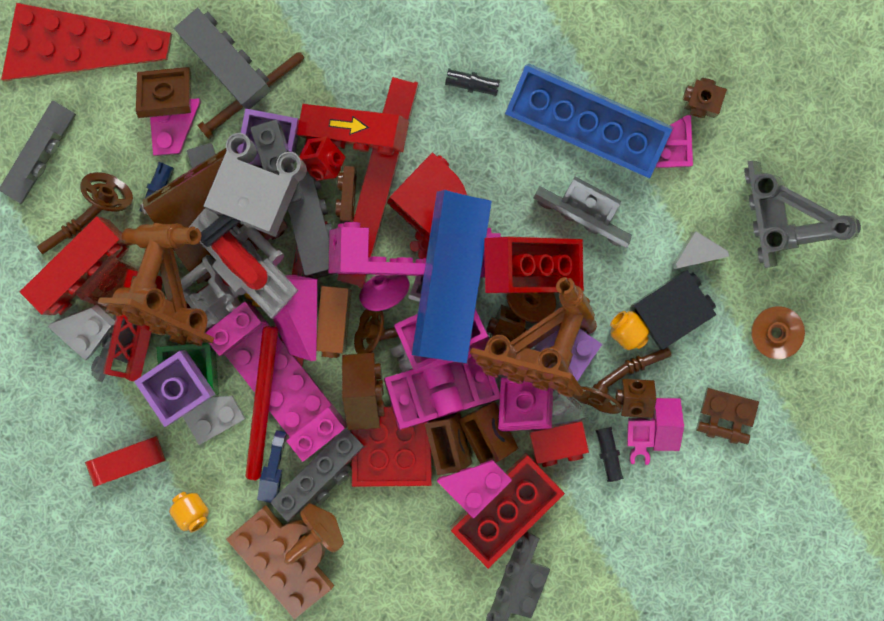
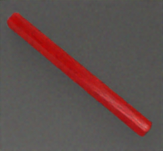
[245,326,278,480]

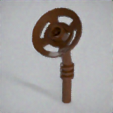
[37,172,133,254]
[354,309,399,354]
[573,347,672,414]

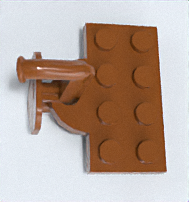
[226,503,344,619]

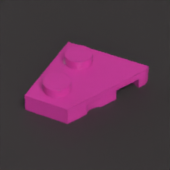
[150,98,201,156]
[655,115,693,168]
[437,460,512,518]

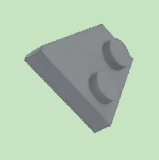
[48,305,115,361]
[183,396,246,445]

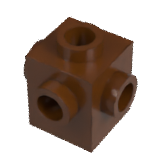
[682,78,727,118]
[486,304,527,342]
[615,379,657,418]

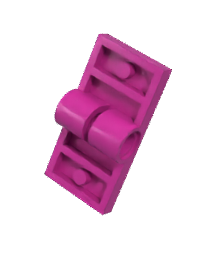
[383,357,500,430]

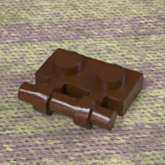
[696,388,759,445]

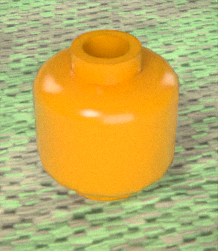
[610,311,650,350]
[169,492,209,533]

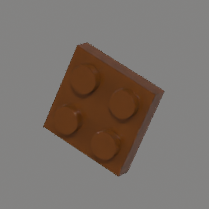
[136,67,192,118]
[336,166,357,224]

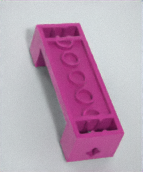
[328,222,501,278]
[206,301,347,462]

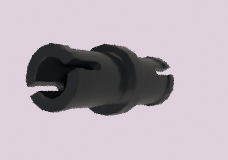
[445,68,500,96]
[595,427,624,482]

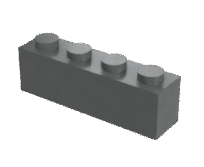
[174,7,271,109]
[288,171,336,279]

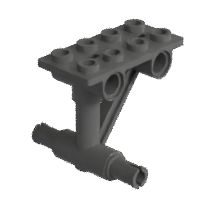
[744,160,861,268]

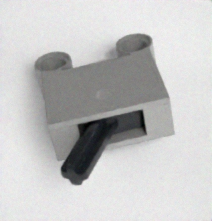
[200,133,307,247]

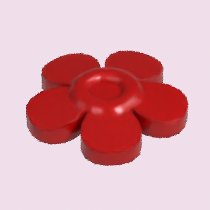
[410,232,429,259]

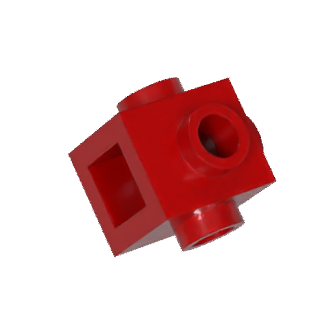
[299,136,346,180]

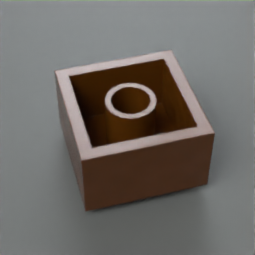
[342,353,385,430]

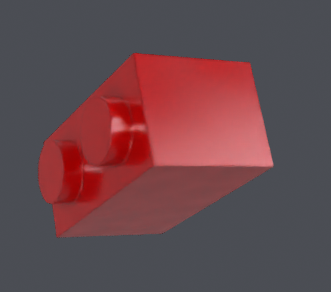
[529,420,589,467]

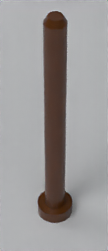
[197,52,305,139]

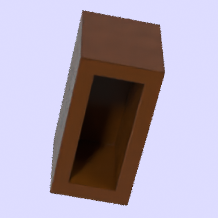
[458,401,519,464]
[425,412,472,475]

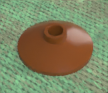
[506,293,556,323]
[751,306,805,359]

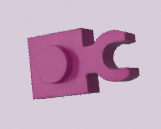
[627,418,655,465]

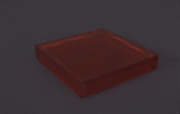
[75,254,138,308]

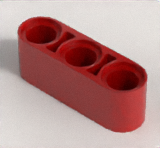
[85,436,166,487]

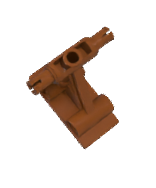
[98,223,214,346]
[470,277,597,397]

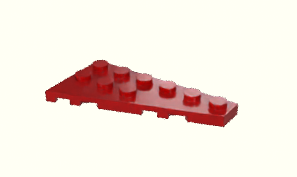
[1,3,172,81]

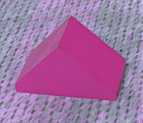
[653,398,684,451]

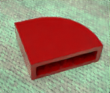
[387,152,467,242]

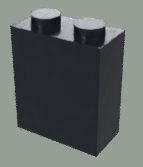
[631,270,717,350]

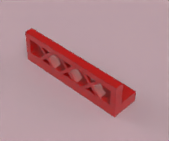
[103,269,163,381]

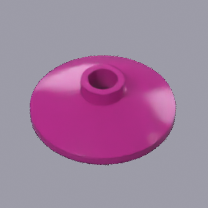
[359,275,410,311]

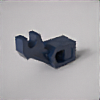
[257,430,287,503]

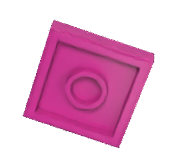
[498,377,553,431]

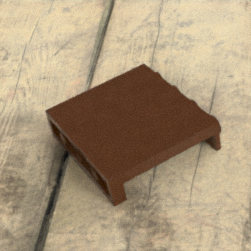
[142,148,288,284]

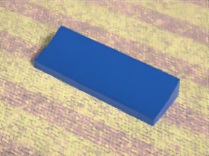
[505,64,674,178]
[412,190,492,363]

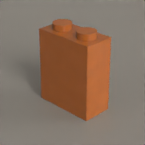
[316,286,352,358]

